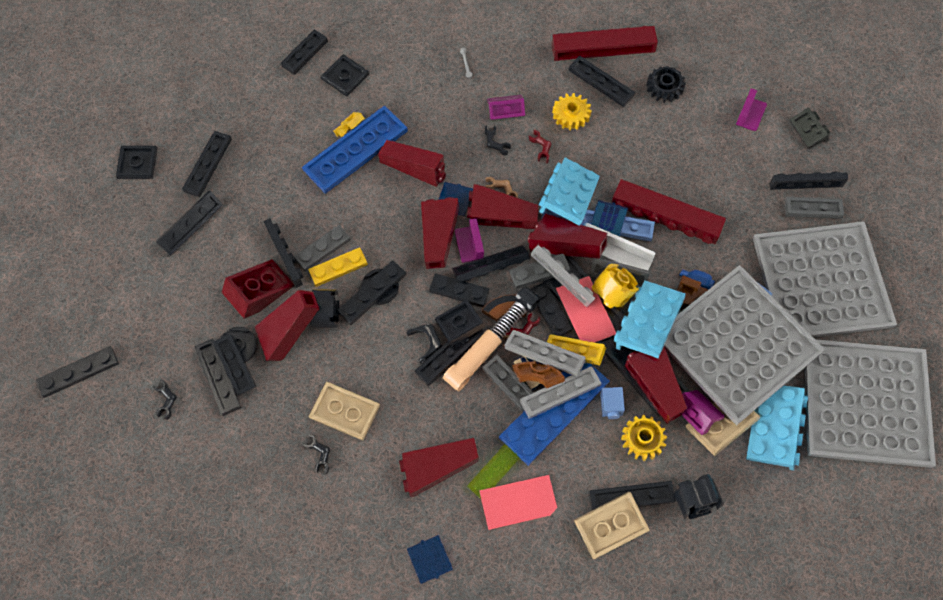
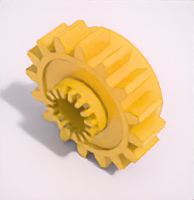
[552,93,592,130]
[621,415,667,461]

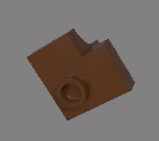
[676,276,708,310]

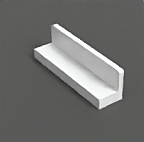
[585,223,655,270]

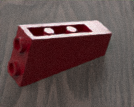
[378,140,446,187]
[467,184,539,229]
[421,197,459,269]
[528,214,608,259]
[255,290,319,361]
[625,347,687,424]
[399,438,479,497]

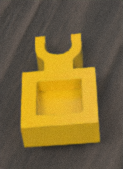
[333,112,365,137]

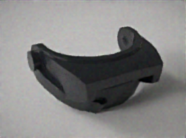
[406,324,442,364]

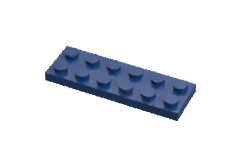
[302,105,408,194]
[499,363,610,466]

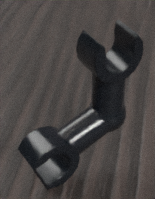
[485,125,511,156]
[153,379,177,420]
[303,434,330,474]

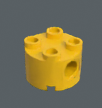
[591,264,639,308]

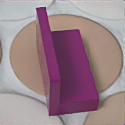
[736,88,767,131]
[487,95,525,120]
[455,219,484,263]
[682,390,725,435]

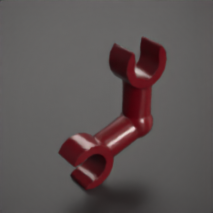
[529,130,552,164]
[503,313,540,336]

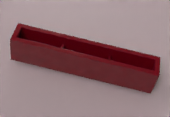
[552,26,658,61]
[611,179,726,244]

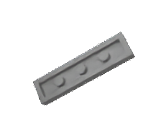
[531,245,595,307]
[505,330,585,377]
[520,366,601,419]

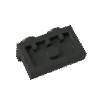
[789,107,830,149]

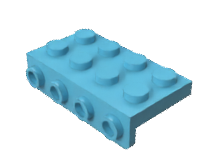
[539,158,600,226]
[614,280,685,358]
[746,386,808,471]

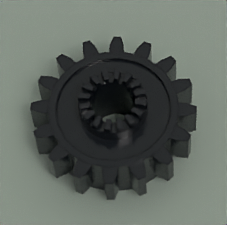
[646,66,686,103]

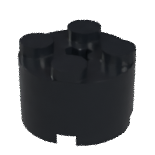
[310,289,340,328]
[674,474,724,519]

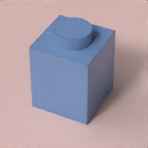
[600,387,625,419]

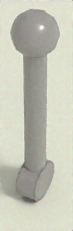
[460,48,472,78]

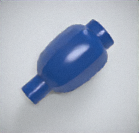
[680,269,715,290]

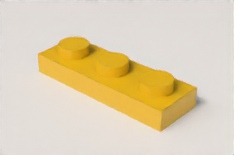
[308,247,368,287]
[547,334,606,366]

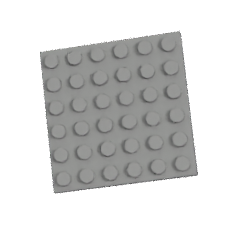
[753,222,897,338]
[664,265,825,426]
[805,340,936,468]

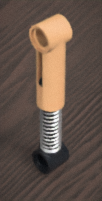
[443,286,541,392]

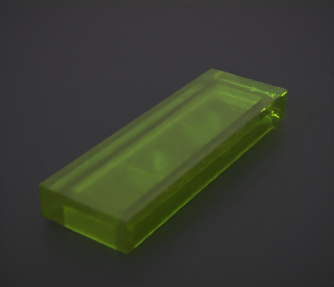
[467,444,520,499]

